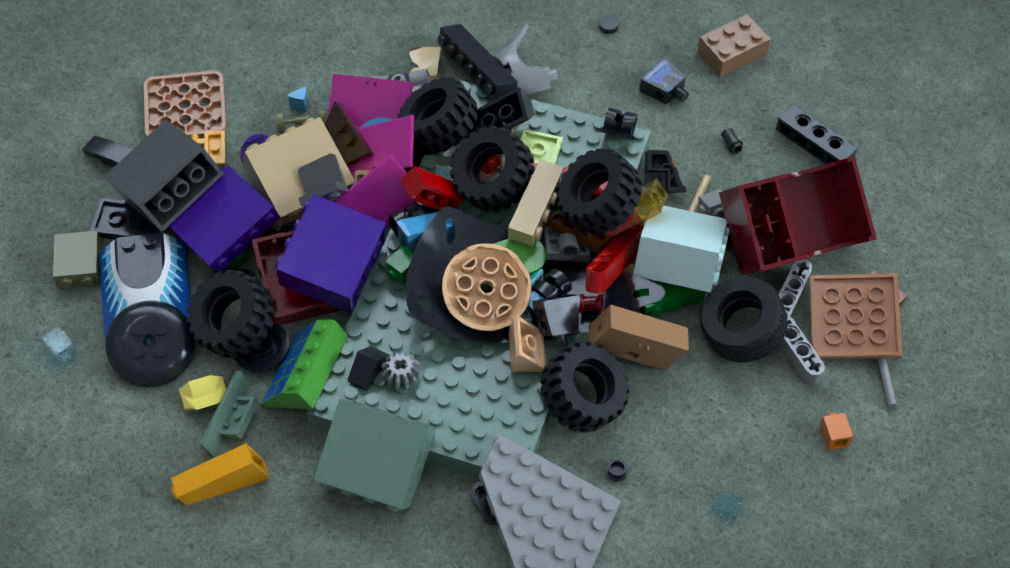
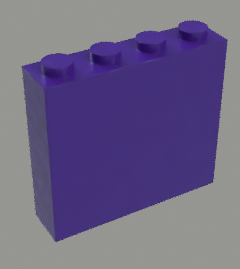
[168,164,280,273]

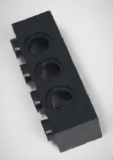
[776,104,858,164]

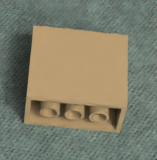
[243,117,354,229]

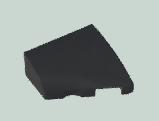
[644,150,686,193]

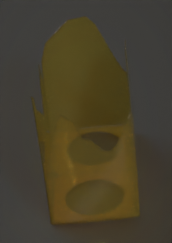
[630,179,668,226]

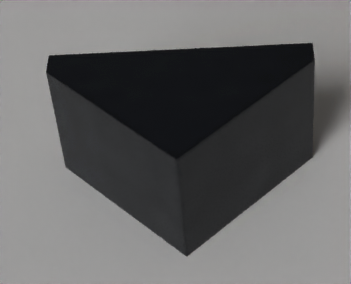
[347,346,390,391]

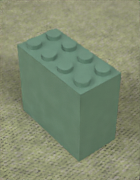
[314,399,436,512]

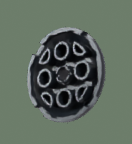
[105,300,196,387]

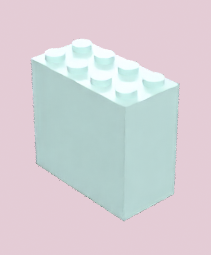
[634,203,729,292]

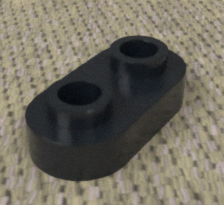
[471,482,497,525]

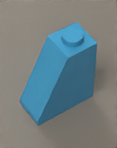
[397,212,455,253]

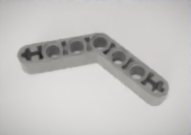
[779,259,825,386]

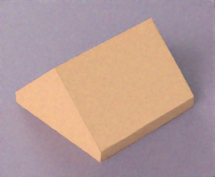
[508,315,546,372]

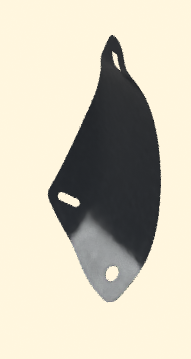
[406,206,665,343]

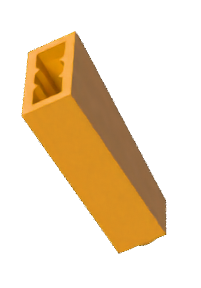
[171,443,270,505]

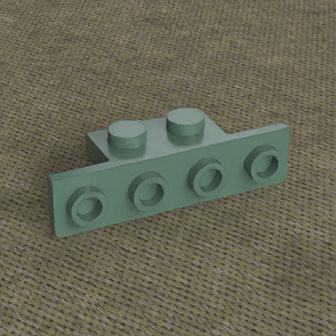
[199,371,259,458]

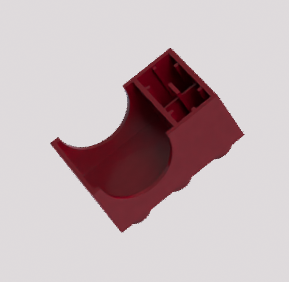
[719,156,877,275]

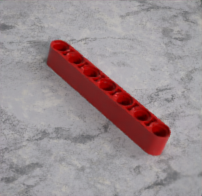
[585,225,644,293]

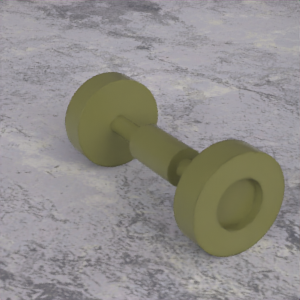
[277,108,327,133]

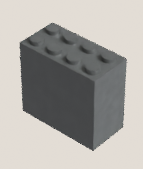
[104,120,224,232]

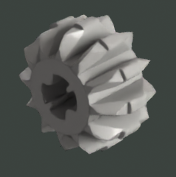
[382,351,420,390]

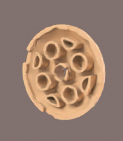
[442,243,531,331]

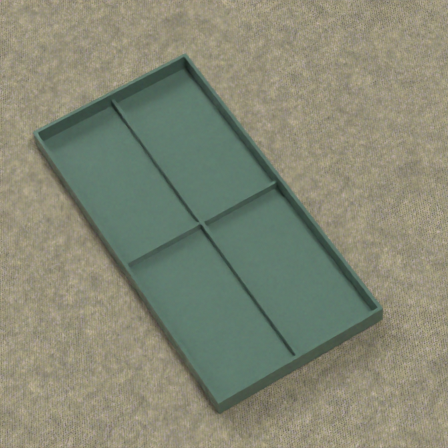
[307,80,651,478]

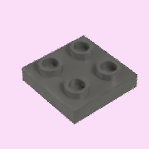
[542,226,591,262]

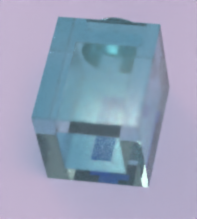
[41,327,78,366]

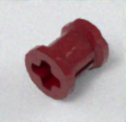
[579,294,604,314]

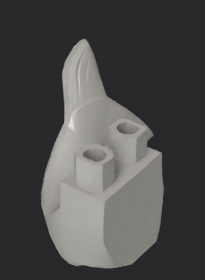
[493,21,559,95]

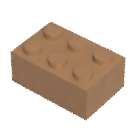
[697,14,770,77]

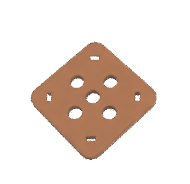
[144,71,227,138]

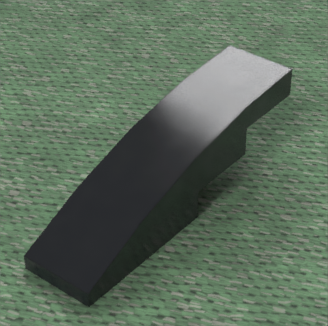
[82,135,133,167]

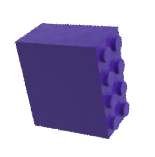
[275,194,386,314]

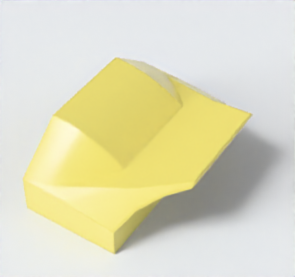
[179,375,226,412]

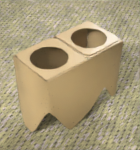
[409,47,441,80]

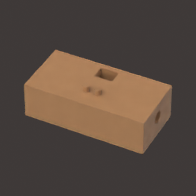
[588,305,689,370]

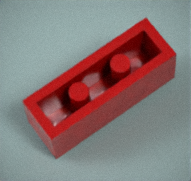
[401,166,465,210]

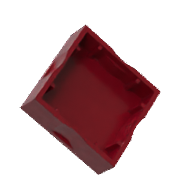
[252,232,357,325]

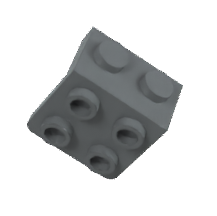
[298,153,349,206]

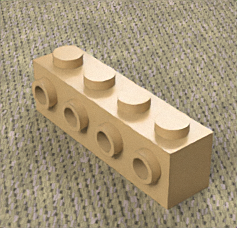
[508,159,564,247]

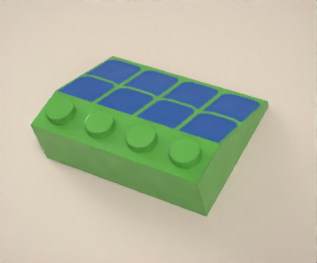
[259,320,348,409]

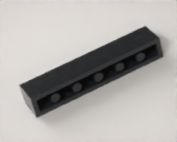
[438,24,518,101]

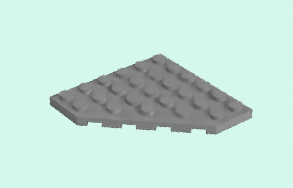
[478,434,621,568]

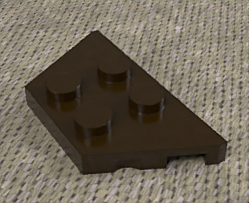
[325,101,374,167]

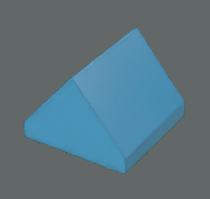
[288,86,308,112]

